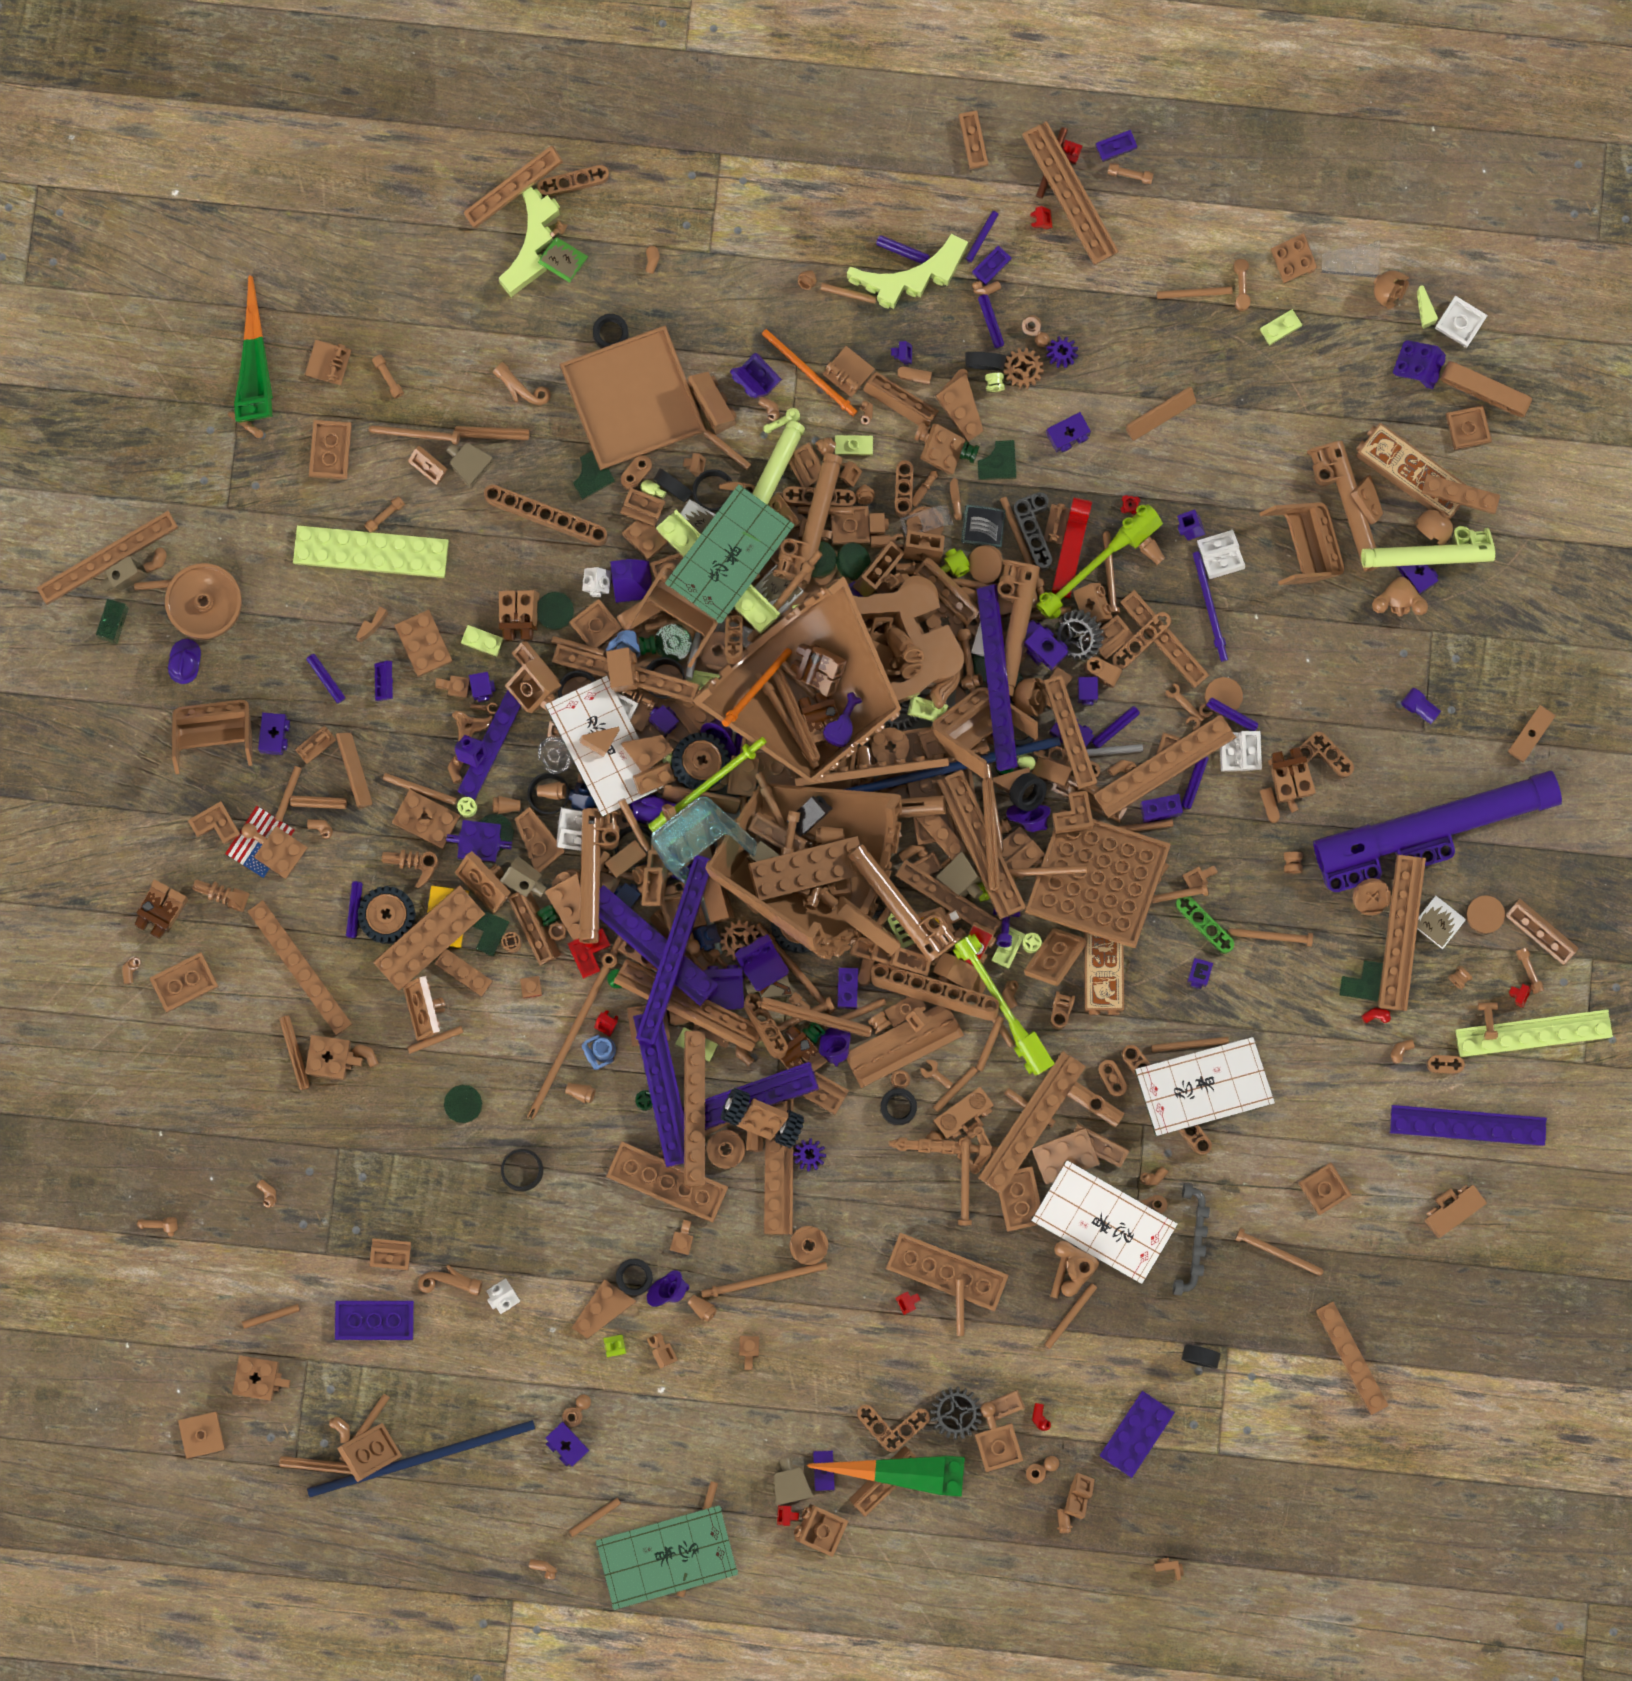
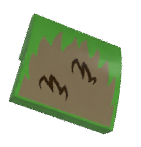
[538,237,588,283]

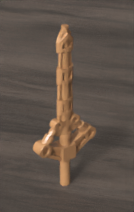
[889,1124,998,1174]

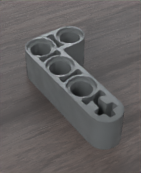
[1013,492,1052,572]

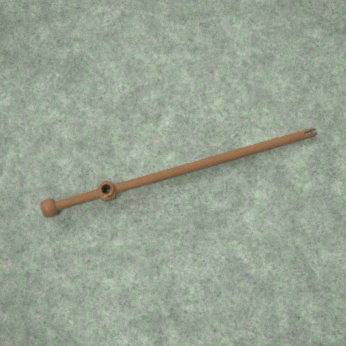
[957,629,1004,853]
[528,935,624,1120]

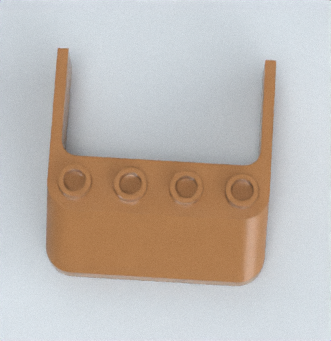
[1259,503,1344,585]
[625,564,719,668]
[932,687,1038,779]
[172,700,252,775]

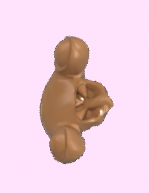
[1372,576,1428,617]
[1054,1241,1099,1297]

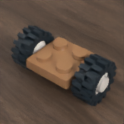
[721,1088,804,1148]

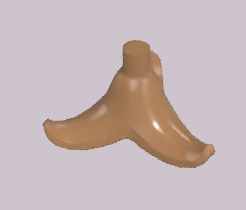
[452,711,492,750]

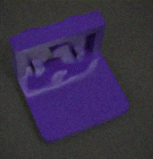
[1393,340,1446,389]
[730,353,782,398]
[735,934,789,991]
[703,965,744,1010]

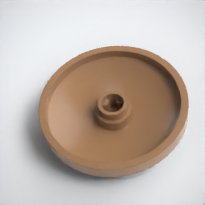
[165,563,242,640]

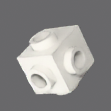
[582,567,611,597]
[486,1278,520,1314]

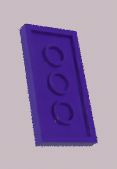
[335,1301,414,1340]
[1099,1391,1175,1478]

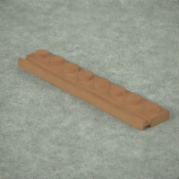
[1022,121,1119,265]
[1093,715,1236,819]
[795,753,949,786]
[936,770,1026,920]
[1378,855,1426,1011]
[614,959,760,1052]
[978,1051,1086,1194]
[764,1098,794,1235]

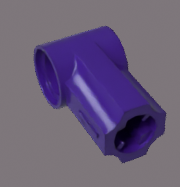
[1401,688,1441,725]

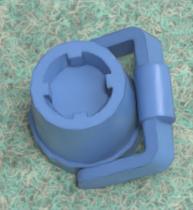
[606,630,640,658]
[582,1034,616,1070]

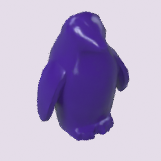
[630,795,679,824]

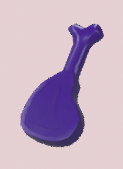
[823,692,863,747]

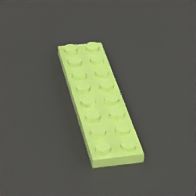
[293,525,449,578]

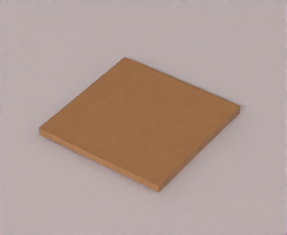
[559,325,706,470]

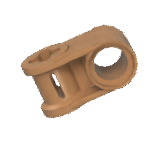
[1084,657,1122,688]
[1050,991,1075,1030]

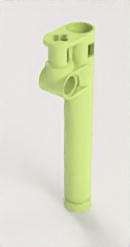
[742,420,805,542]
[1361,526,1495,568]

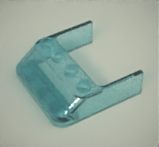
[651,797,757,884]

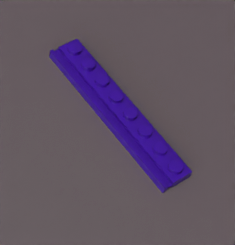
[599,885,719,1007]
[633,1014,684,1168]
[682,1062,819,1130]
[1390,1105,1547,1146]

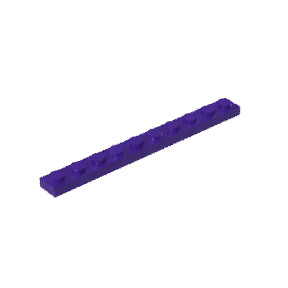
[977,584,1018,771]
[636,854,711,1045]

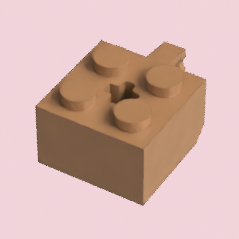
[505,657,561,714]
[305,1035,363,1080]
[232,1356,291,1401]

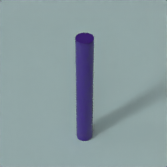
[965,211,999,262]

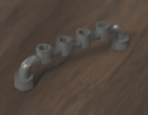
[1173,1183,1210,1296]

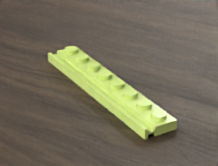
[656,510,781,634]
[1455,1010,1613,1057]

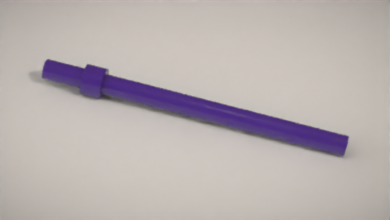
[1192,551,1228,662]

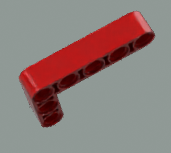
[1052,497,1092,599]

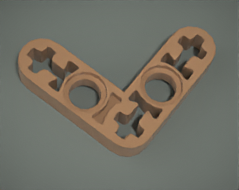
[1285,732,1354,778]
[857,1405,930,1452]

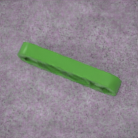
[1176,896,1234,954]

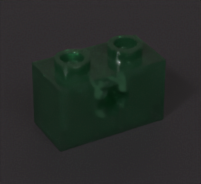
[96,599,129,644]

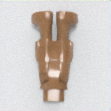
[884,623,925,679]

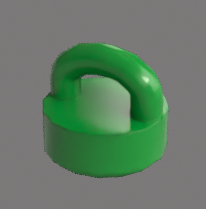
[607,969,622,989]

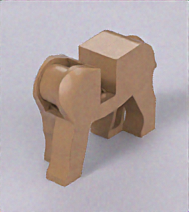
[853,576,964,709]

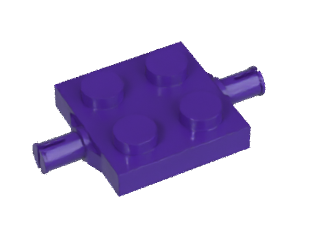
[446,820,512,863]

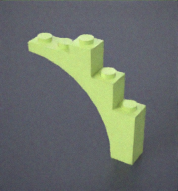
[499,187,560,297]
[847,234,968,309]

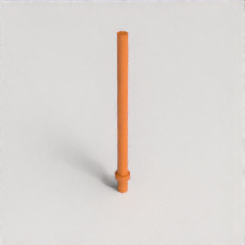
[762,329,858,417]
[722,648,792,727]

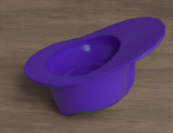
[168,639,201,684]
[700,718,736,760]
[1006,805,1051,832]
[819,1027,851,1067]
[647,1270,690,1307]

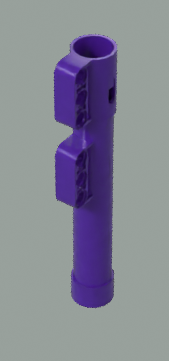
[1313,770,1562,892]

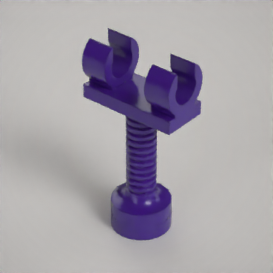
[993,908,1020,948]

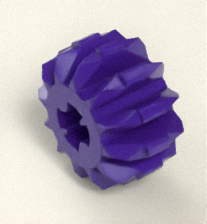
[1046,336,1078,368]
[793,1138,826,1172]

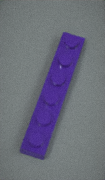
[457,690,522,801]

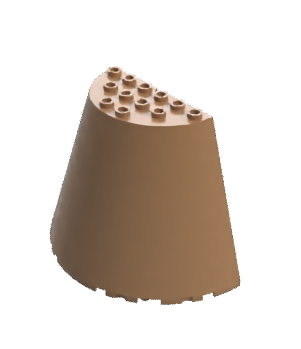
[693,576,901,783]
[706,784,902,960]

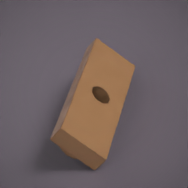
[1508,705,1556,763]

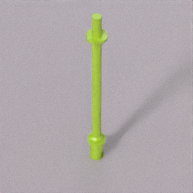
[648,737,766,833]

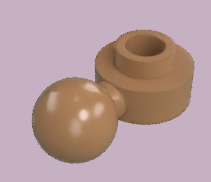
[1022,315,1050,347]
[562,1394,591,1427]
[1026,1456,1059,1484]

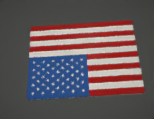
[225,806,295,878]

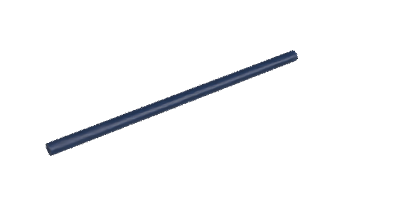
[843,736,1060,792]
[307,1420,535,1498]

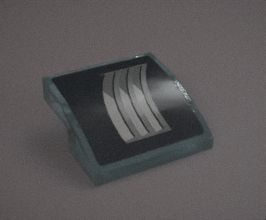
[961,505,1006,548]

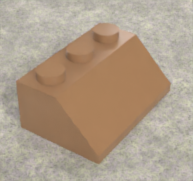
[688,372,737,435]

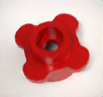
[1120,495,1140,515]

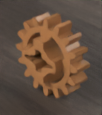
[1003,348,1044,389]
[720,920,759,961]

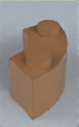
[933,952,991,994]

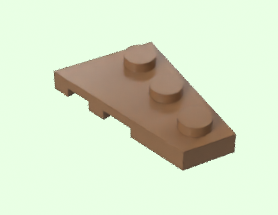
[515,807,566,873]

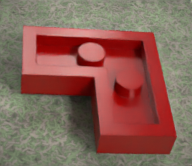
[568,928,610,979]

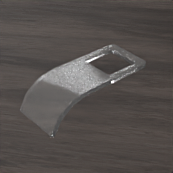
[900,505,954,537]

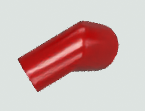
[1361,1007,1391,1023]
[1032,1403,1051,1431]

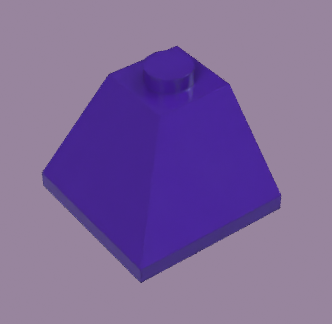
[610,559,652,603]

